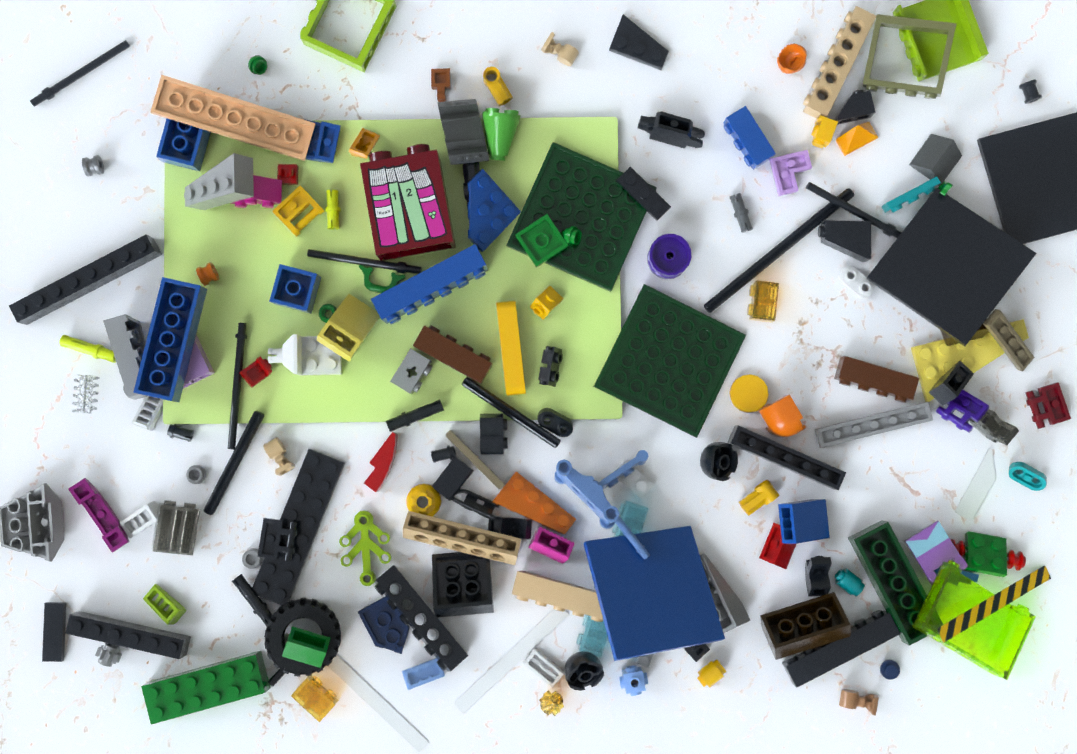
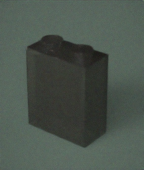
[151,500,201,556]

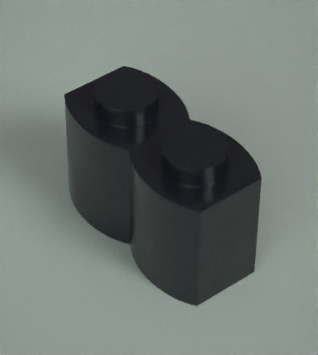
[480,413,508,455]

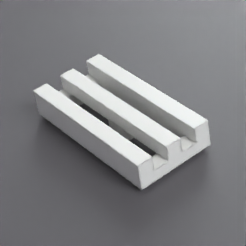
[523,648,564,689]

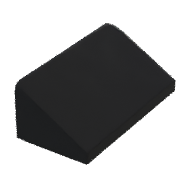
[432,457,474,501]

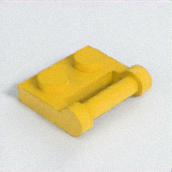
[272,185,324,237]

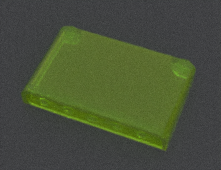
[913,560,1036,680]

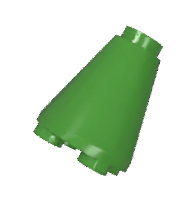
[482,108,521,161]

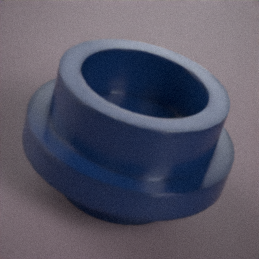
[880,660,900,680]

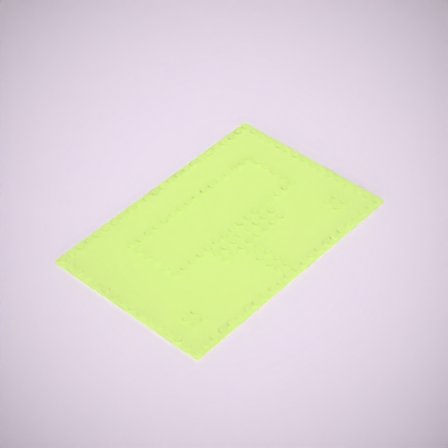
[163,117,623,424]

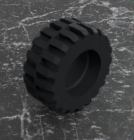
[264,598,341,677]

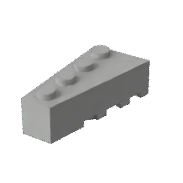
[103,314,148,400]

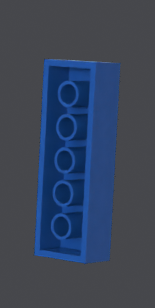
[371,244,488,324]
[133,277,207,402]

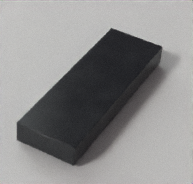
[42,602,66,662]

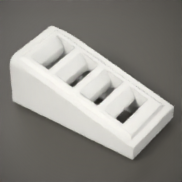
[131,396,163,431]
[119,501,165,539]

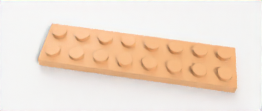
[150,74,316,161]

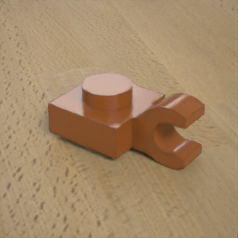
[431,68,451,102]

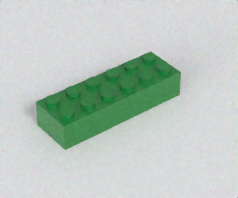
[141,650,271,725]

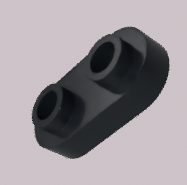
[538,408,573,437]

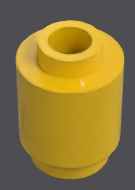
[697,659,726,688]

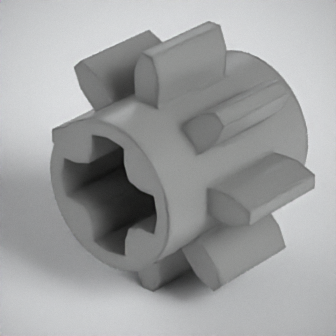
[95,643,122,667]

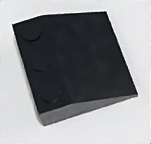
[432,552,494,618]

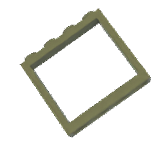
[863,14,957,99]

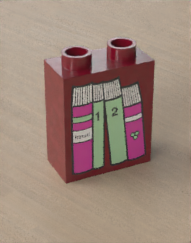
[360,144,456,261]

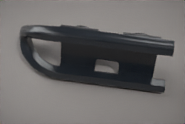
[452,489,500,520]

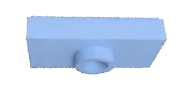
[402,658,445,690]

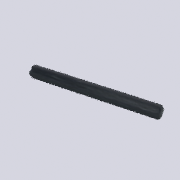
[462,377,561,448]
[203,411,264,515]

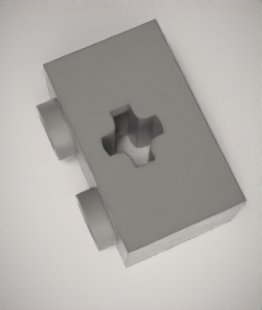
[390,348,433,394]

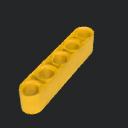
[496,300,526,396]

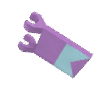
[905,521,968,586]

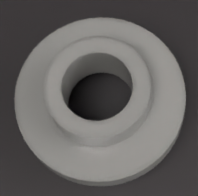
[186,465,206,484]

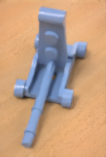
[554,450,650,560]

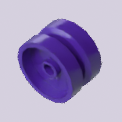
[647,234,692,279]

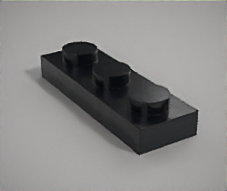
[616,166,671,221]

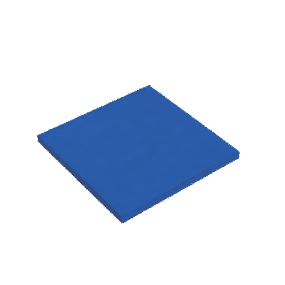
[583,526,725,661]

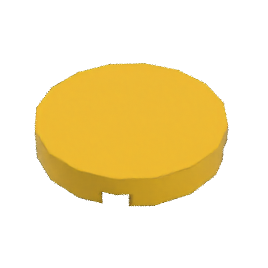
[729,374,769,413]

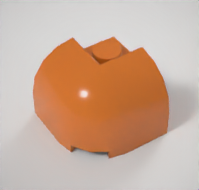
[759,395,806,437]

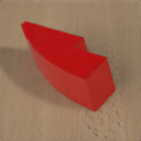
[364,432,398,492]

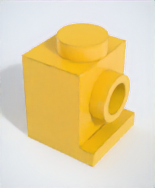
[811,115,838,148]

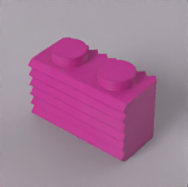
[528,527,574,564]

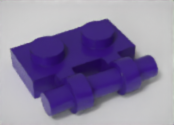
[936,390,989,433]

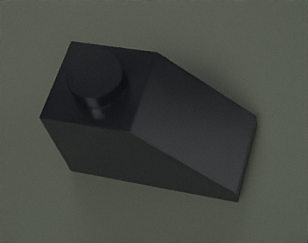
[834,90,876,125]
[928,361,974,406]

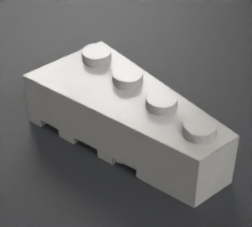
[184,153,254,210]

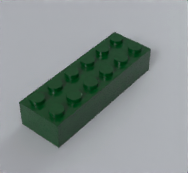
[848,520,943,646]

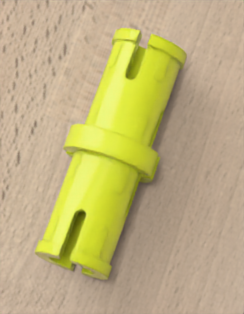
[325,190,341,230]

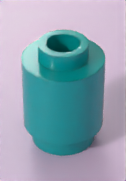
[834,568,865,596]

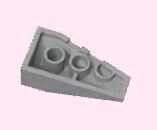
[700,553,751,633]

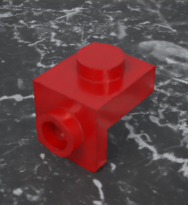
[240,356,272,388]

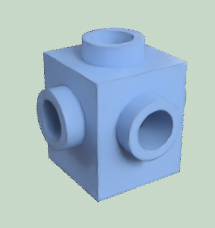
[619,665,648,696]

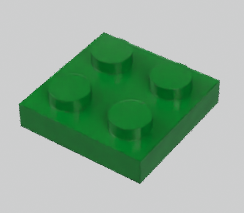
[515,214,568,268]

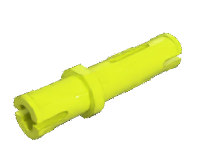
[59,335,116,363]

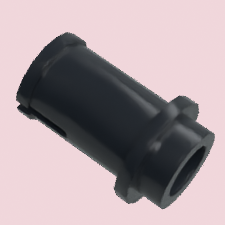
[167,424,194,442]
[431,445,456,463]

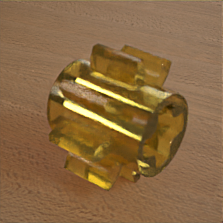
[539,690,564,716]

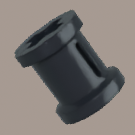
[1019,79,1042,104]

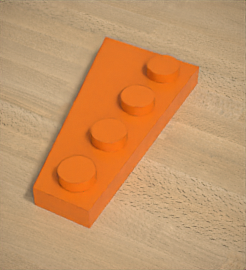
[492,472,576,535]

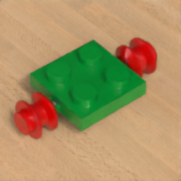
[951,531,1026,577]

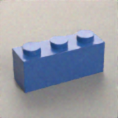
[723,106,776,170]

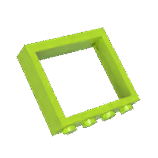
[300,0,397,73]

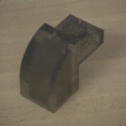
[969,409,1019,446]

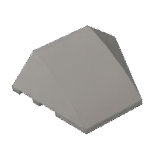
[0,483,65,562]

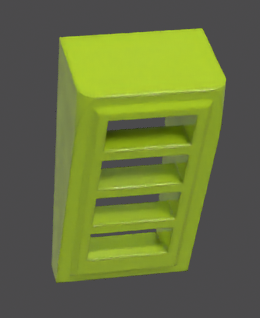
[143,584,186,625]

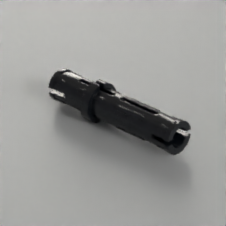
[386,399,444,432]
[231,574,273,627]

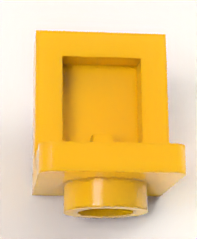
[530,286,564,320]

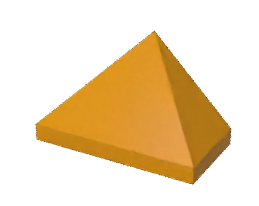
[836,122,878,156]
[349,128,380,159]

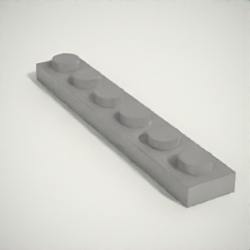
[815,402,933,448]

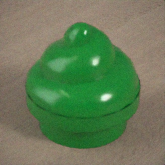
[248,55,267,75]
[561,226,582,246]

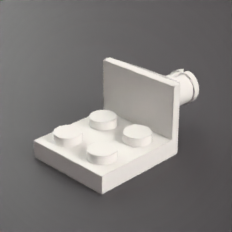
[268,334,342,375]

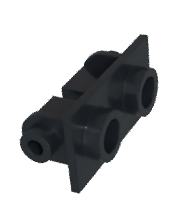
[538,346,563,387]

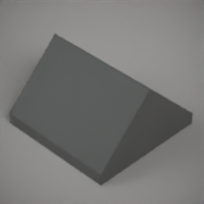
[909,134,962,186]

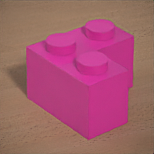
[231,175,282,208]

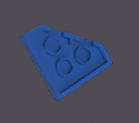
[468,169,521,252]

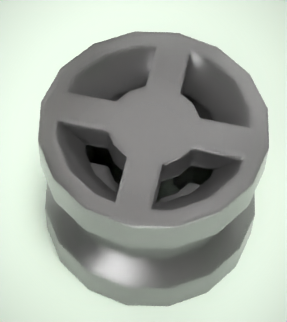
[82,155,104,177]

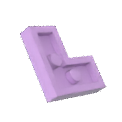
[769,150,812,196]

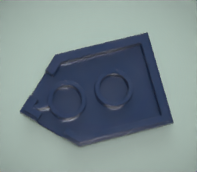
[358,596,410,654]

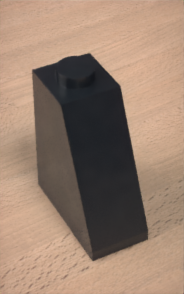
[818,220,871,262]

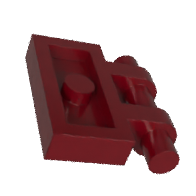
[1025,382,1071,429]

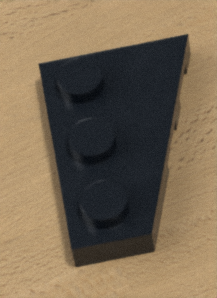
[609,14,669,70]

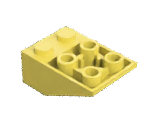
[317,294,380,362]

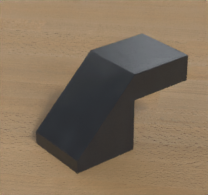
[488,516,532,539]

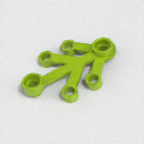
[339,511,392,586]

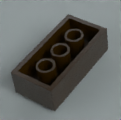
[760,592,851,660]

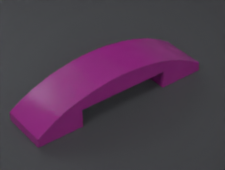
[68,478,130,553]

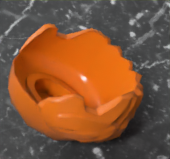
[777,43,807,74]

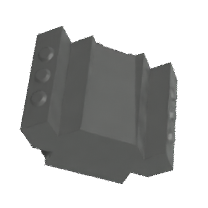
[437,99,489,165]

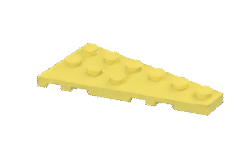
[911,319,1029,402]

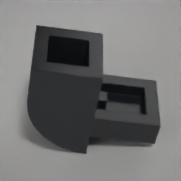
[805,556,832,597]

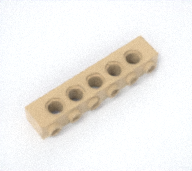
[803,6,876,119]
[403,511,522,565]

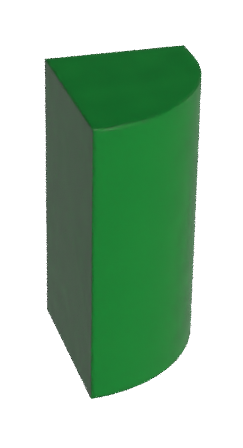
[282,626,331,668]

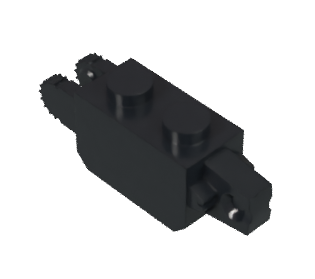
[637,111,705,149]

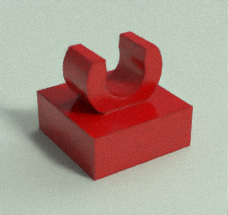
[277,164,298,185]

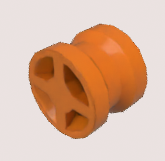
[196,262,219,286]

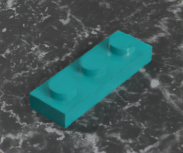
[881,177,941,213]

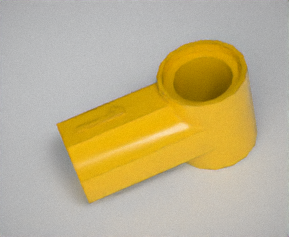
[483,66,513,106]
[738,479,780,516]

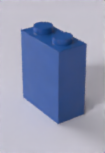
[778,499,830,544]

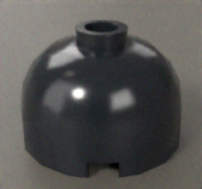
[700,442,738,481]
[564,651,604,691]

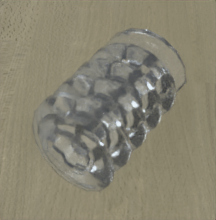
[71,374,100,414]

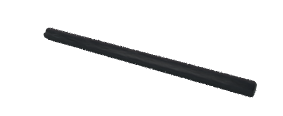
[704,188,855,313]

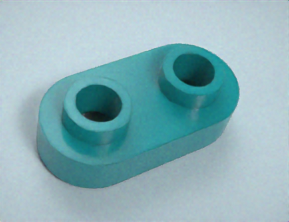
[1008,462,1047,491]

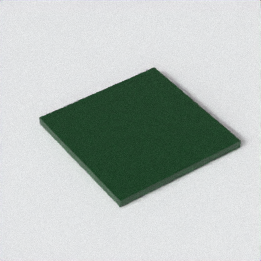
[506,142,657,292]
[593,284,746,438]

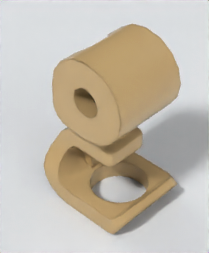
[541,32,579,66]
[263,437,296,476]

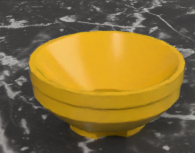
[406,484,441,517]

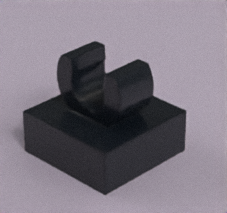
[684,644,710,662]

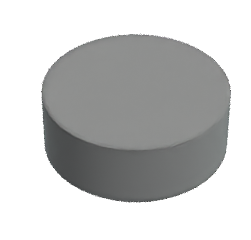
[242,549,263,569]

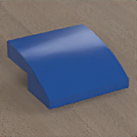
[304,119,341,163]

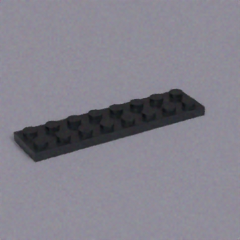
[252,449,345,605]

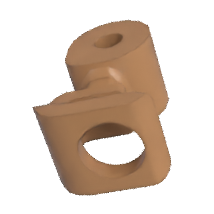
[839,689,879,716]

